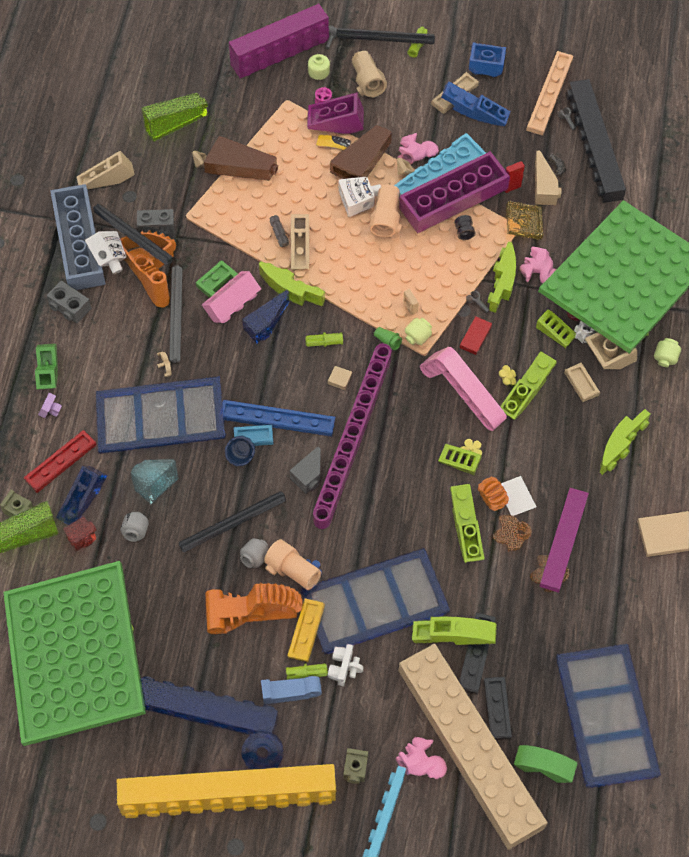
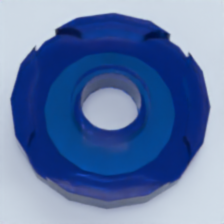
[241,731,284,770]

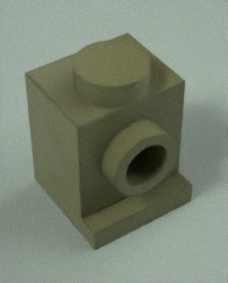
[0,490,34,524]
[343,748,368,784]

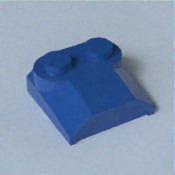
[469,43,506,77]

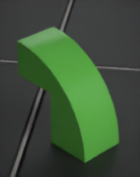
[35,344,58,389]
[514,745,577,783]

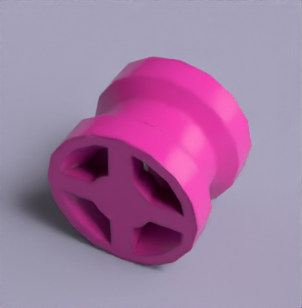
[315,87,332,104]

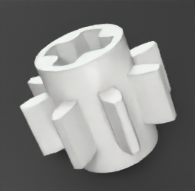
[574,321,597,344]

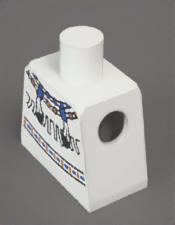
[338,177,381,217]
[85,231,126,274]

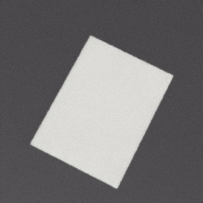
[501,476,536,516]

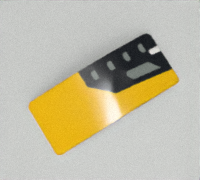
[316,135,351,150]

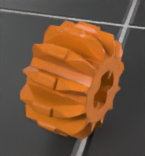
[478,476,509,511]

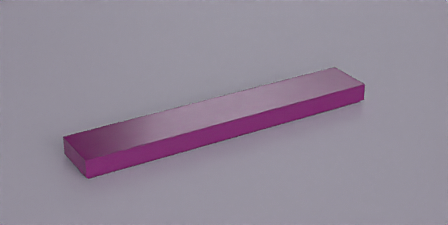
[539,488,589,593]

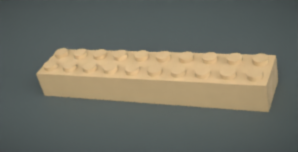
[398,644,547,850]

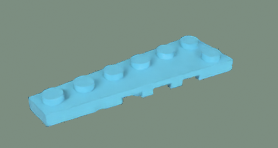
[394,133,486,196]
[363,766,406,857]

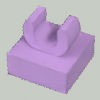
[38,393,62,418]

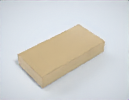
[564,363,600,402]

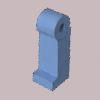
[261,676,322,705]

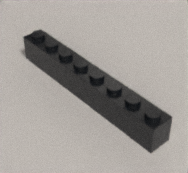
[566,79,626,203]

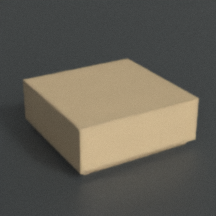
[403,289,419,315]
[328,366,352,390]

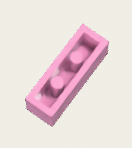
[202,271,261,323]

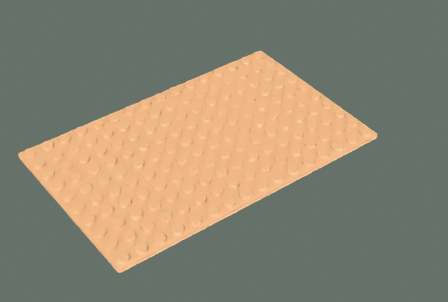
[186,100,520,356]

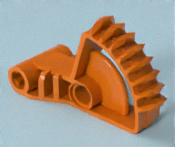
[120,230,176,308]
[205,583,303,634]

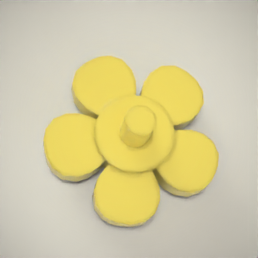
[499,365,516,386]
[461,439,482,461]

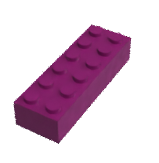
[229,4,329,78]
[399,151,510,234]

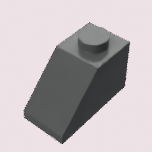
[289,447,321,494]

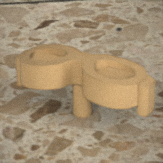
[157,351,172,378]

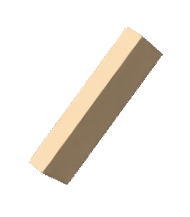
[431,72,479,114]

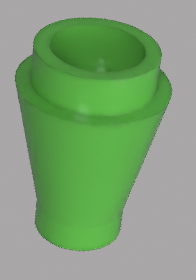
[374,327,402,350]

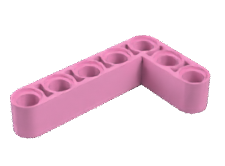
[420,347,507,431]

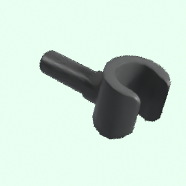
[325,25,337,49]
[557,108,576,130]
[466,291,489,313]

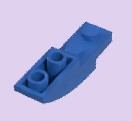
[441,81,510,126]

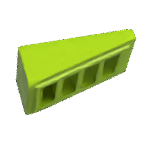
[536,309,576,348]
[438,444,481,475]

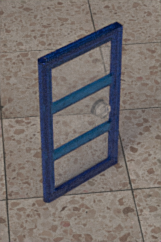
[96,376,226,454]
[300,548,450,655]
[556,644,661,788]

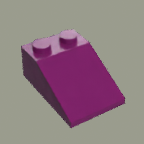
[307,93,364,134]

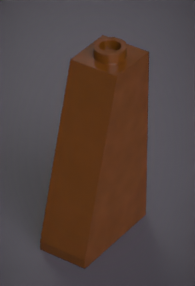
[330,125,392,179]
[204,136,279,181]

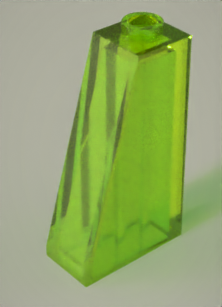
[141,93,208,142]
[0,501,59,553]

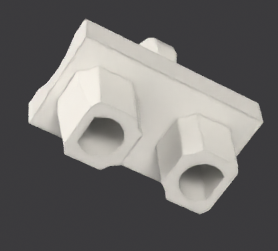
[328,644,364,686]

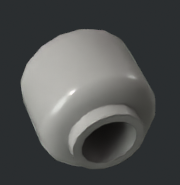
[121,512,149,542]
[240,538,269,568]

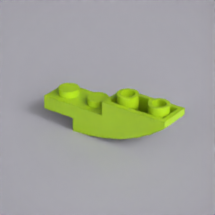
[487,241,516,313]
[259,261,325,306]
[500,352,557,420]
[600,409,650,475]
[450,484,484,563]
[412,617,497,645]

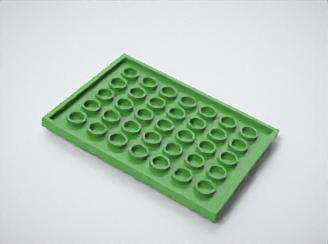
[538,200,689,354]
[3,561,146,746]

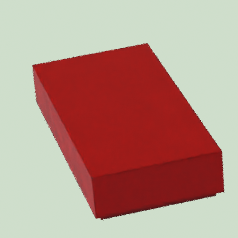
[505,161,525,193]
[460,317,492,355]

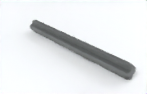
[169,265,182,363]

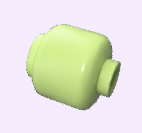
[308,54,330,80]
[405,317,432,345]
[654,338,681,367]

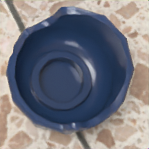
[225,435,255,466]

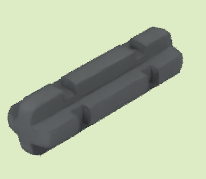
[270,215,289,247]

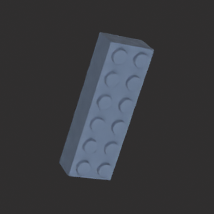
[50,184,106,290]

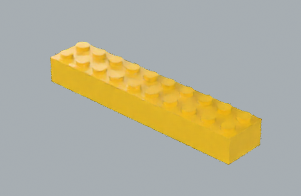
[117,764,336,818]

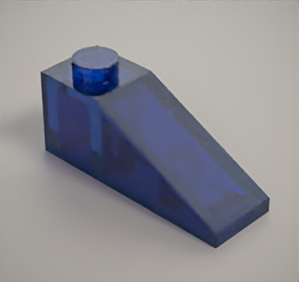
[242,290,289,344]
[56,466,108,527]

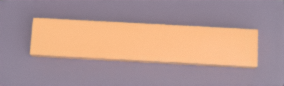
[526,51,573,135]

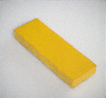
[287,599,325,662]

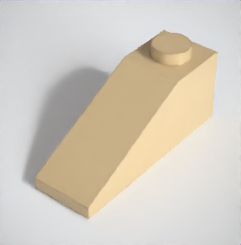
[77,151,135,189]
[535,151,561,205]
[291,214,309,269]

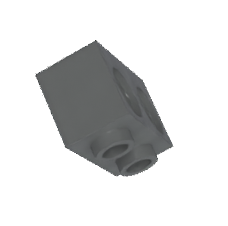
[137,209,175,237]
[47,281,92,324]

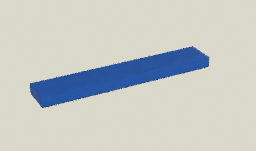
[219,400,335,437]

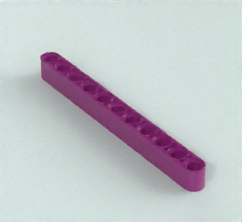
[313,343,392,529]

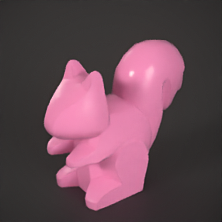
[397,133,439,164]
[520,246,557,284]
[396,737,447,779]

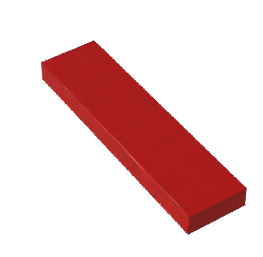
[24,430,97,493]

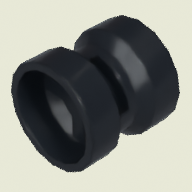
[454,215,476,240]

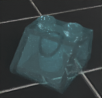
[131,459,179,504]

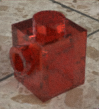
[63,516,97,552]

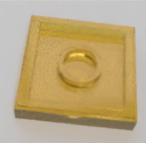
[506,201,543,240]

